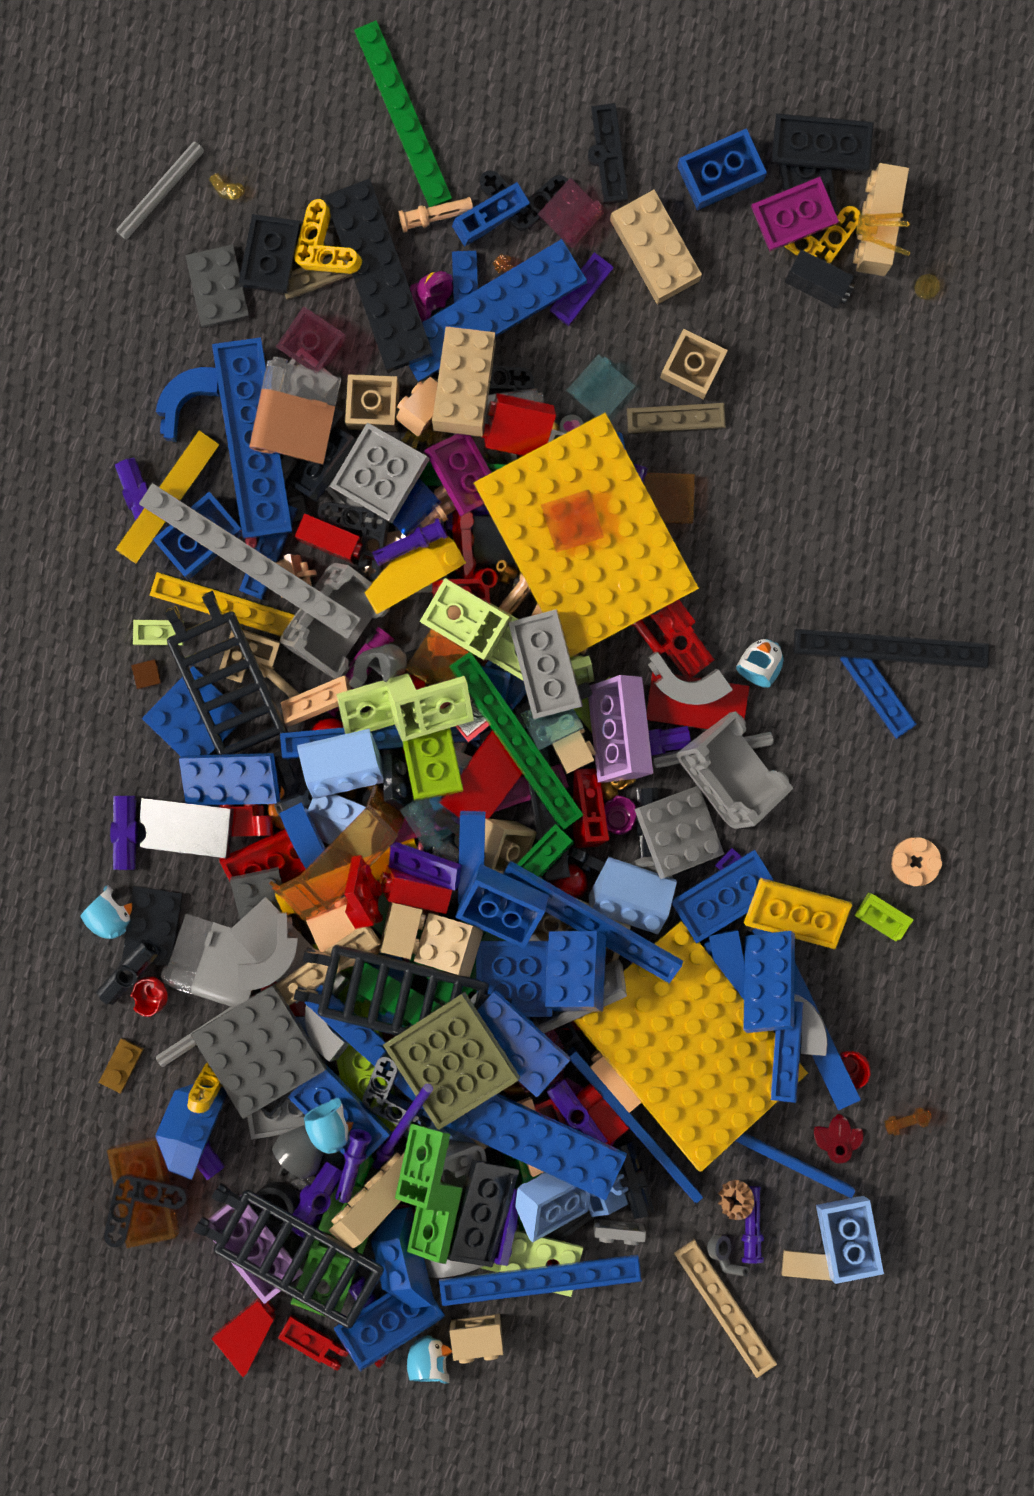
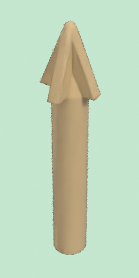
[257,662,300,698]

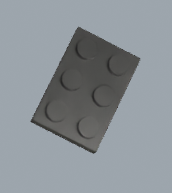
[185,245,249,328]
[230,867,293,925]

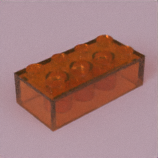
[107,1137,180,1248]

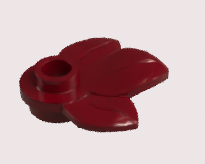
[814,1114,863,1164]

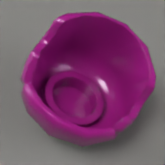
[604,796,637,835]

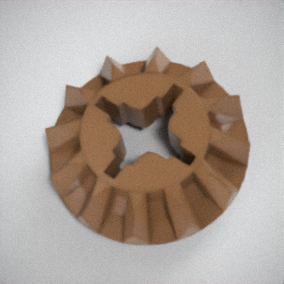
[718,1180,754,1220]

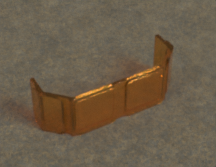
[269,785,405,921]

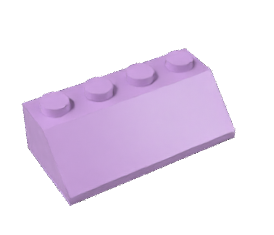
[588,675,653,783]
[208,1195,303,1304]

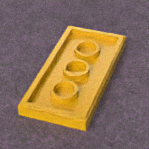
[744,878,852,949]

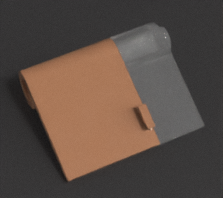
[249,357,341,464]

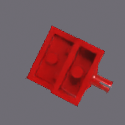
[344,855,383,929]

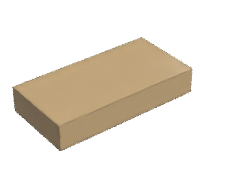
[782,1250,832,1281]

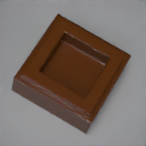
[131,659,162,689]

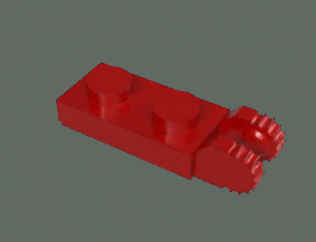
[452,509,476,579]
[278,1315,348,1370]

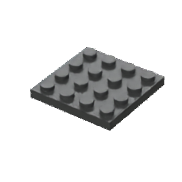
[191,983,327,1119]

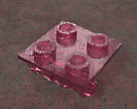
[538,178,604,249]

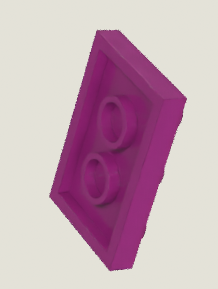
[751,177,839,251]
[424,434,491,517]

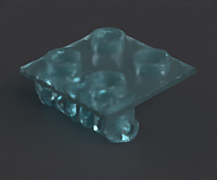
[566,354,635,417]
[520,709,583,750]
[400,795,460,851]

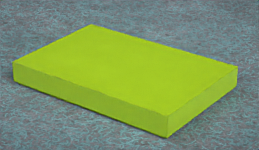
[403,728,463,801]

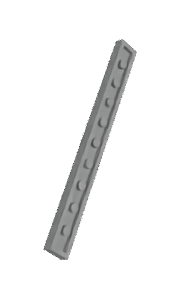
[139,483,361,639]

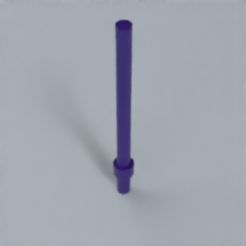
[372,1084,433,1169]

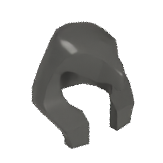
[349,644,407,689]
[272,1125,324,1179]

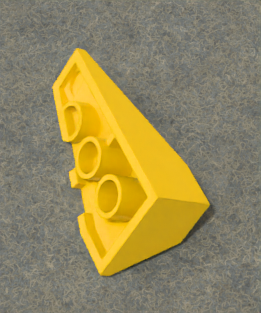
[364,536,466,614]

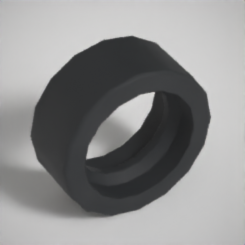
[250,1182,300,1233]

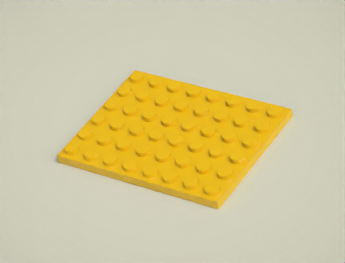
[473,412,699,657]
[573,921,808,1172]

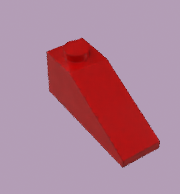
[572,769,609,848]

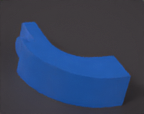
[156,367,220,442]
[279,802,339,878]

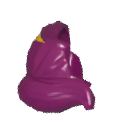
[410,271,453,322]

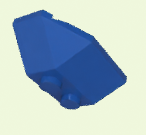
[155,1084,228,1180]
[371,1207,435,1308]

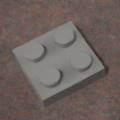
[593,1219,646,1245]

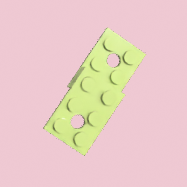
[420,578,523,680]
[336,673,474,742]
[481,1225,583,1297]

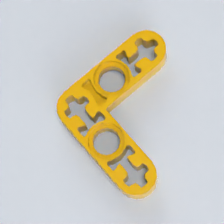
[294,199,362,274]
[784,206,861,264]
[187,1062,223,1113]

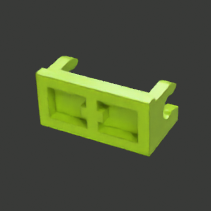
[854,893,913,942]

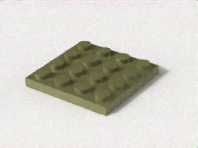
[383,992,521,1130]

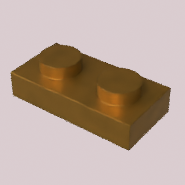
[98,1038,144,1094]

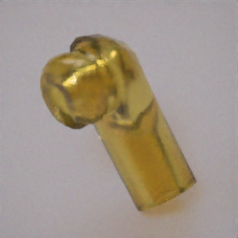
[209,173,245,200]

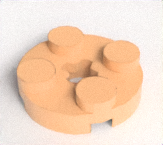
[891,837,942,886]

